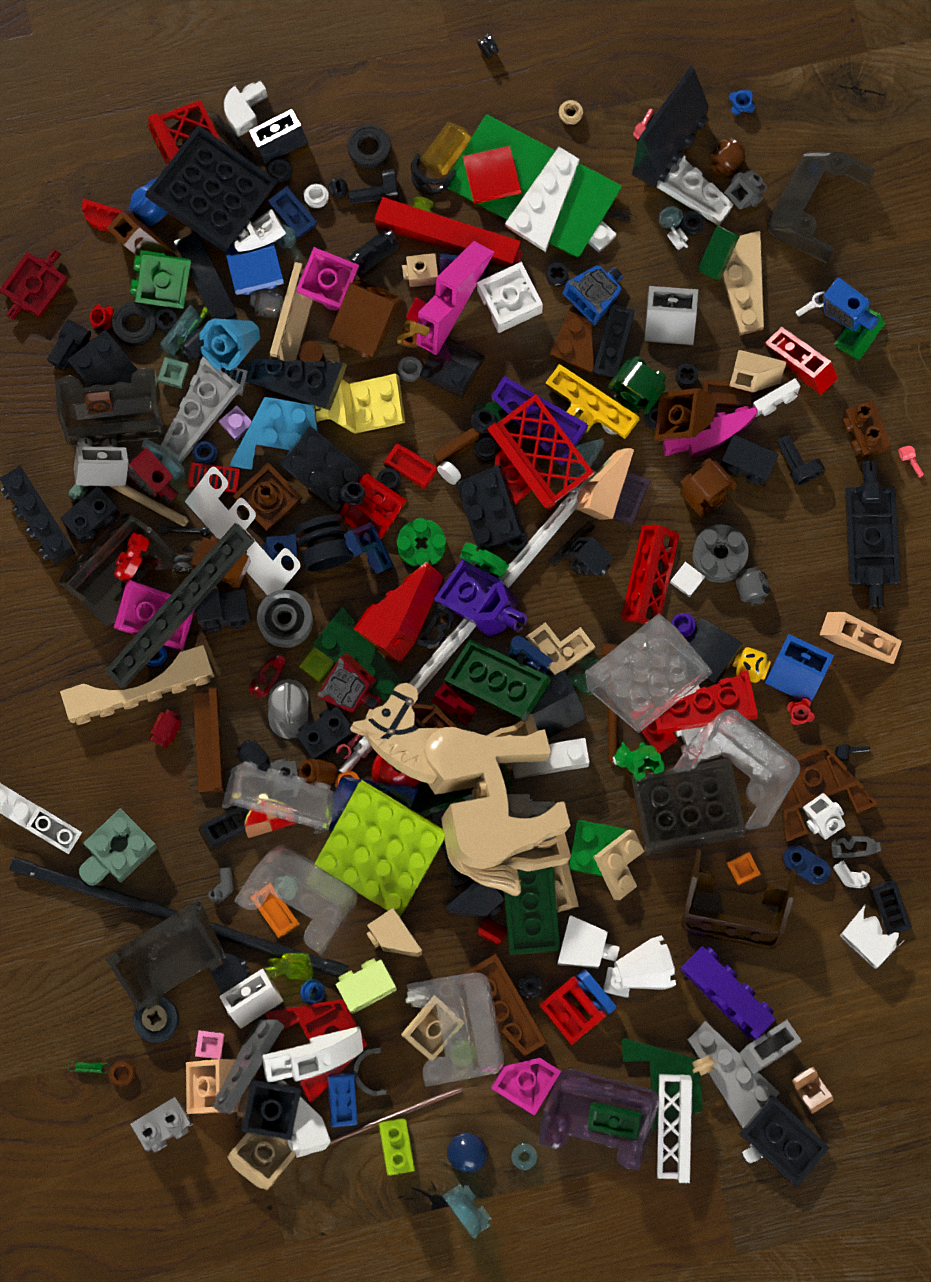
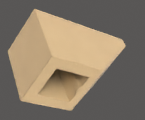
[729,350,786,392]

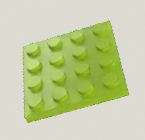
[314,780,445,918]

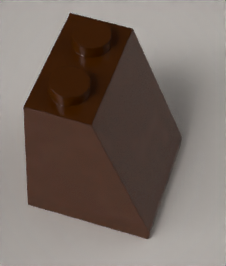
[328,279,404,358]

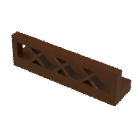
[193,688,224,793]

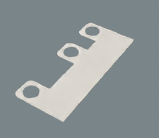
[185,467,300,595]

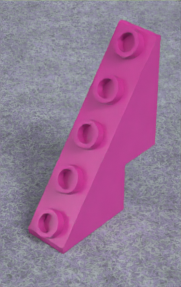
[417,241,494,355]

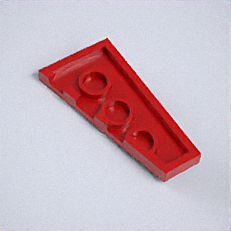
[653,670,758,734]

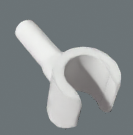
[796,292,825,317]
[742,1147,763,1163]

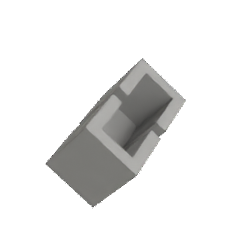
[739,1020,802,1075]

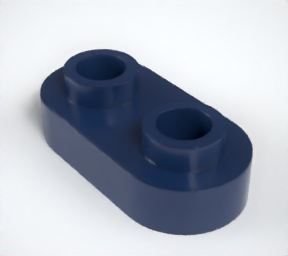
[783,845,830,885]

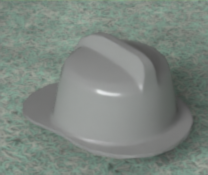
[268,679,308,739]

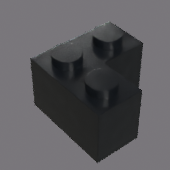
[196,588,251,633]

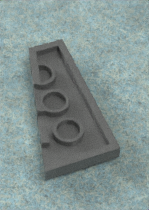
[213,1019,284,1114]

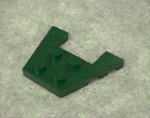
[621,1038,703,1140]

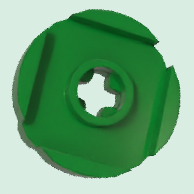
[397,518,446,568]
[459,542,509,578]

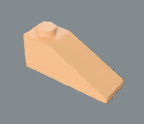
[576,448,634,520]
[820,612,902,664]

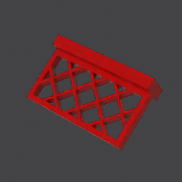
[147,100,220,166]
[487,394,594,510]

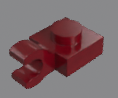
[431,683,477,725]

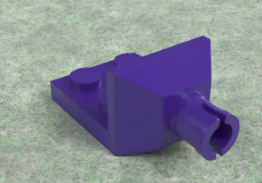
[434,560,527,638]

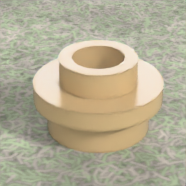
[559,100,583,124]
[692,1054,717,1075]

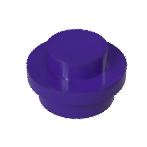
[671,613,696,638]

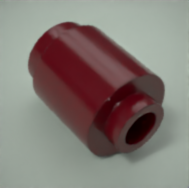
[149,710,183,748]

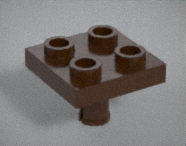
[233,463,303,532]

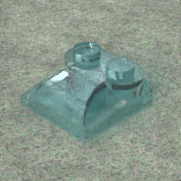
[443,1184,491,1239]

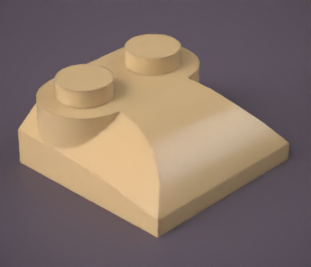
[227,1133,296,1190]

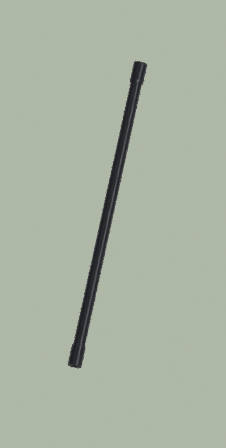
[10,857,349,978]

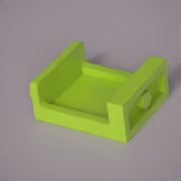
[379,1119,415,1176]

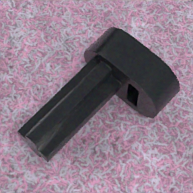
[349,168,399,205]
[776,435,826,486]

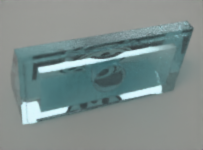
[160,306,202,356]

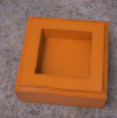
[726,852,761,886]

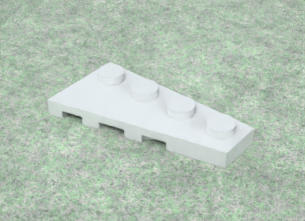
[505,147,579,252]
[658,156,733,226]

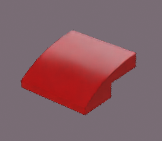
[463,146,521,204]
[339,473,407,540]

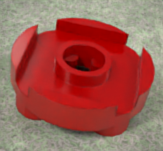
[114,533,149,583]

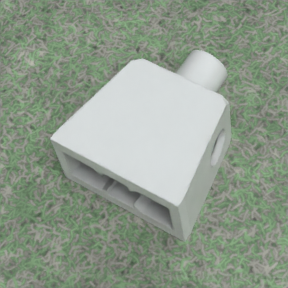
[557,916,619,968]

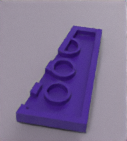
[491,376,588,468]

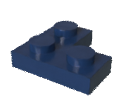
[344,522,394,574]

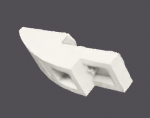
[0,783,82,854]
[262,1027,363,1082]

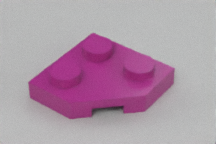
[491,1058,561,1116]

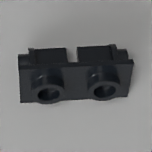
[347,228,401,275]

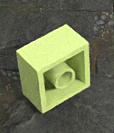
[336,958,397,1014]

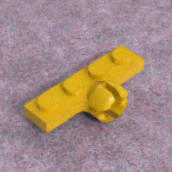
[545,364,639,439]

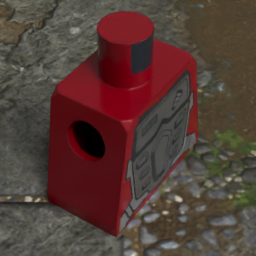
[127,447,179,504]
[316,653,381,712]

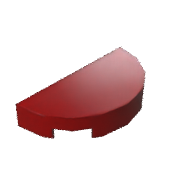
[82,199,122,231]

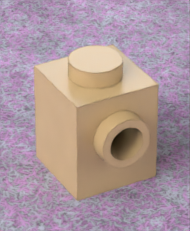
[402,253,438,287]

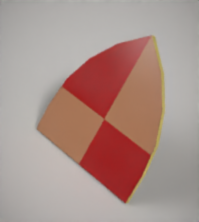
[245,795,296,838]

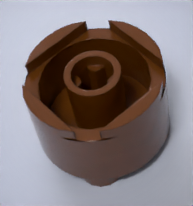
[680,458,737,517]

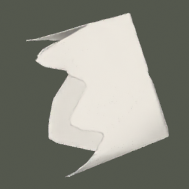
[839,904,905,969]

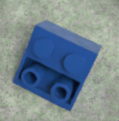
[226,242,284,295]
[765,634,834,702]

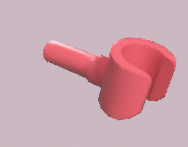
[633,109,654,140]
[898,446,924,478]
[336,733,362,759]

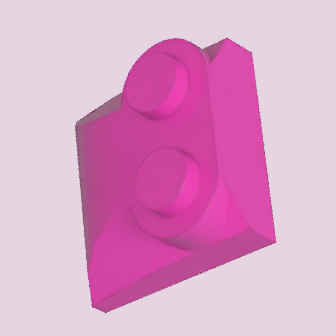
[296,247,359,310]

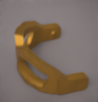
[397,320,430,347]

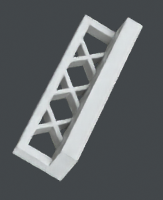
[657,1075,692,1183]

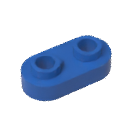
[576,969,617,1014]

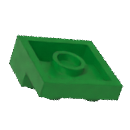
[130,250,191,309]

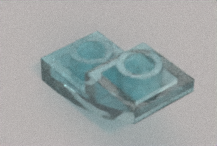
[141,439,187,480]

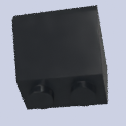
[530,670,587,739]
[235,1077,302,1140]

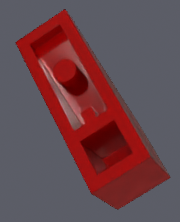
[765,327,838,395]

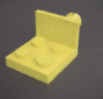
[310,374,405,434]

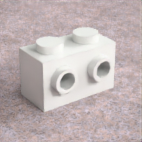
[219,968,284,1029]

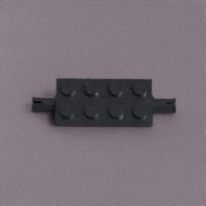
[845,461,900,609]

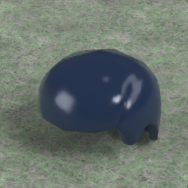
[447,1133,488,1173]

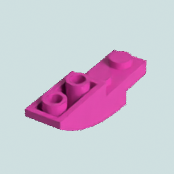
[662,406,757,459]

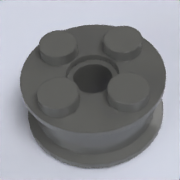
[692,525,749,583]
[257,590,313,648]

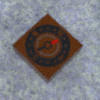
[85,391,113,414]

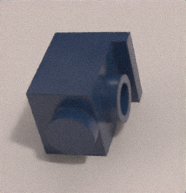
[262,534,298,564]

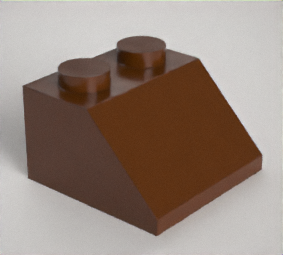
[654,388,717,441]

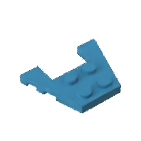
[230,397,318,470]

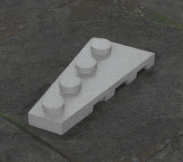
[160,356,242,463]
[688,1021,780,1128]

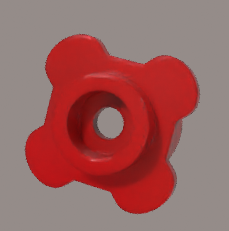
[90,305,114,330]
[787,698,815,726]

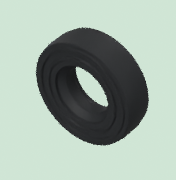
[348,125,391,169]
[112,302,157,346]

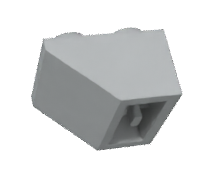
[644,286,698,345]

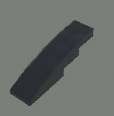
[174,232,237,319]

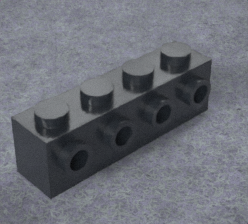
[0,466,76,566]

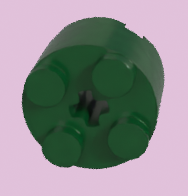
[609,356,666,414]

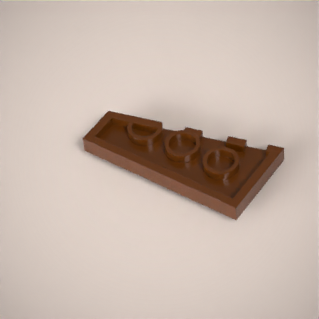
[453,954,548,1056]

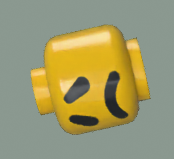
[732,647,771,683]

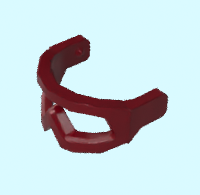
[248,654,286,699]

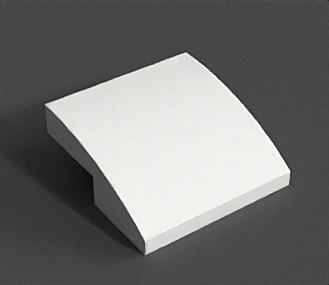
[233,209,286,252]

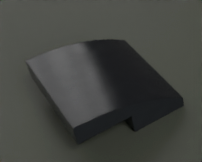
[672,618,744,685]

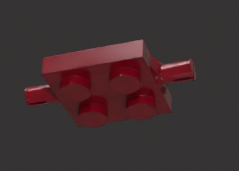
[0,248,68,321]

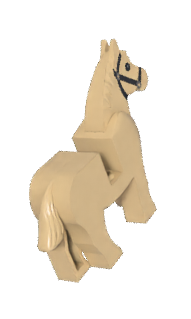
[350,683,571,896]

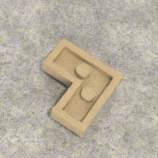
[526,622,595,675]
[594,830,644,900]

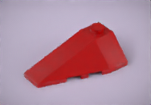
[354,562,444,663]

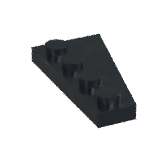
[245,359,347,411]

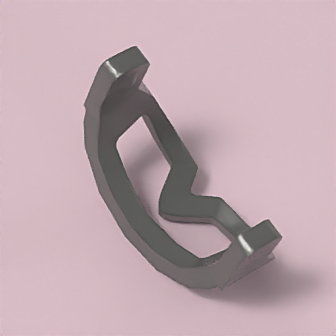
[831,836,881,858]
[353,1048,388,1096]

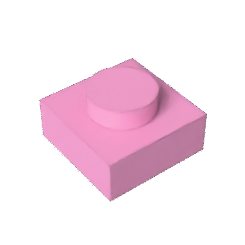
[195,1031,225,1059]

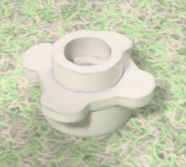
[667,226,688,250]

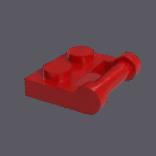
[540,976,607,1045]

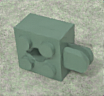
[79,808,157,885]

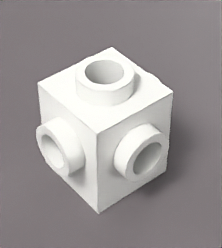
[803,793,846,840]

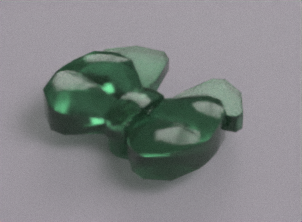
[568,655,608,695]

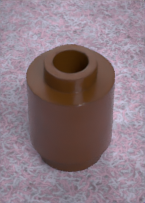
[299,759,337,786]

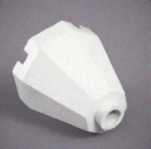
[611,936,676,990]

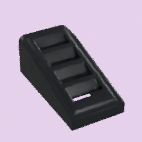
[199,804,249,851]
[869,879,912,936]

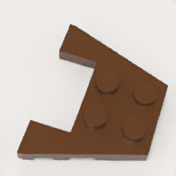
[779,744,878,843]

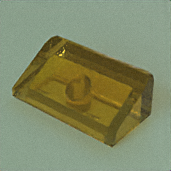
[421,122,471,175]

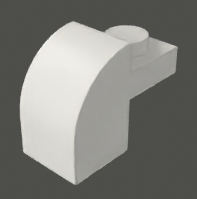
[224,81,267,137]

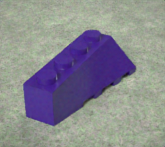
[679,946,775,1042]

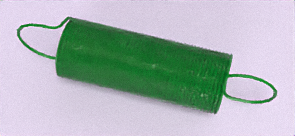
[67,1062,110,1073]

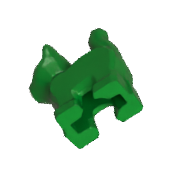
[613,742,664,780]

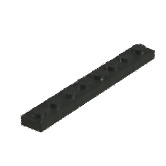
[105,523,255,689]

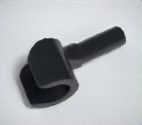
[835,744,870,760]

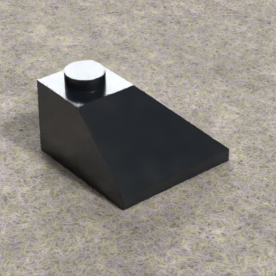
[419,337,485,399]
[446,882,504,919]

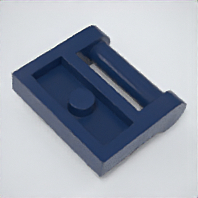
[505,636,553,675]

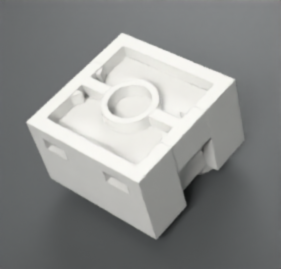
[477,262,543,333]

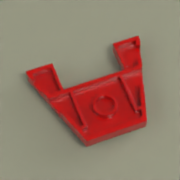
[265,999,367,1103]

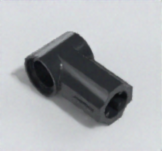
[47,319,91,371]

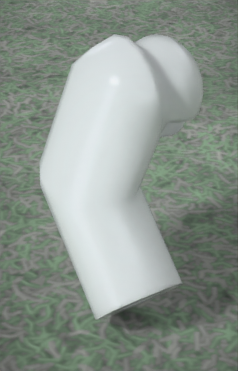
[833,860,870,889]

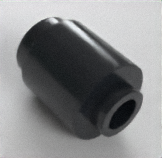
[180,326,204,362]
[236,740,271,778]

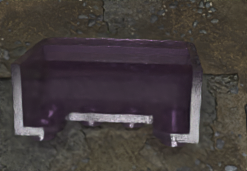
[539,1069,659,1170]

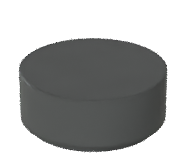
[398,356,422,382]

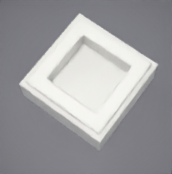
[670,562,705,598]

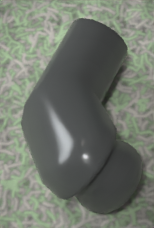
[208,868,234,903]

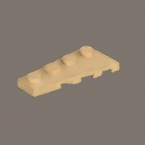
[722,231,764,336]

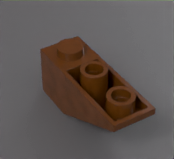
[107,210,179,258]

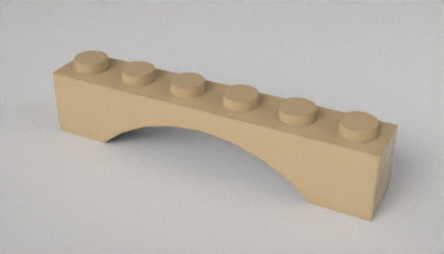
[60,645,215,725]

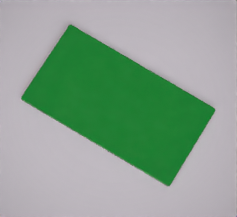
[448,115,621,258]

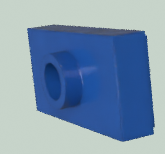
[327,1072,357,1127]

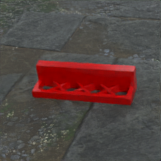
[620,525,680,628]

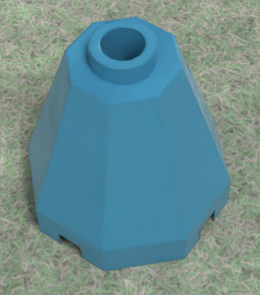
[199,318,260,370]

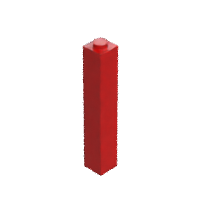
[375,197,524,269]

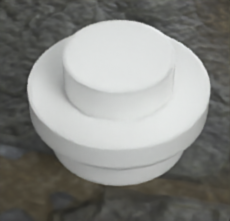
[304,184,329,208]

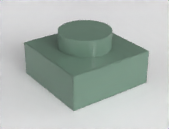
[158,357,189,389]

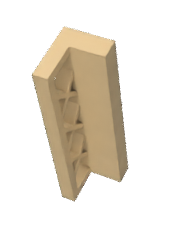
[270,262,314,361]

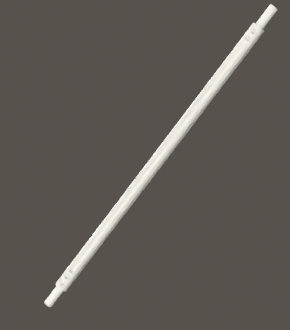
[339,470,597,773]

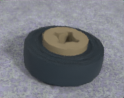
[133,997,179,1043]

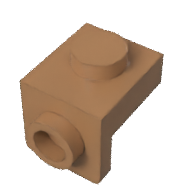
[792,1067,833,1114]

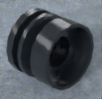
[294,514,355,572]

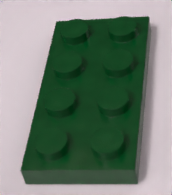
[444,639,551,722]
[504,867,560,955]

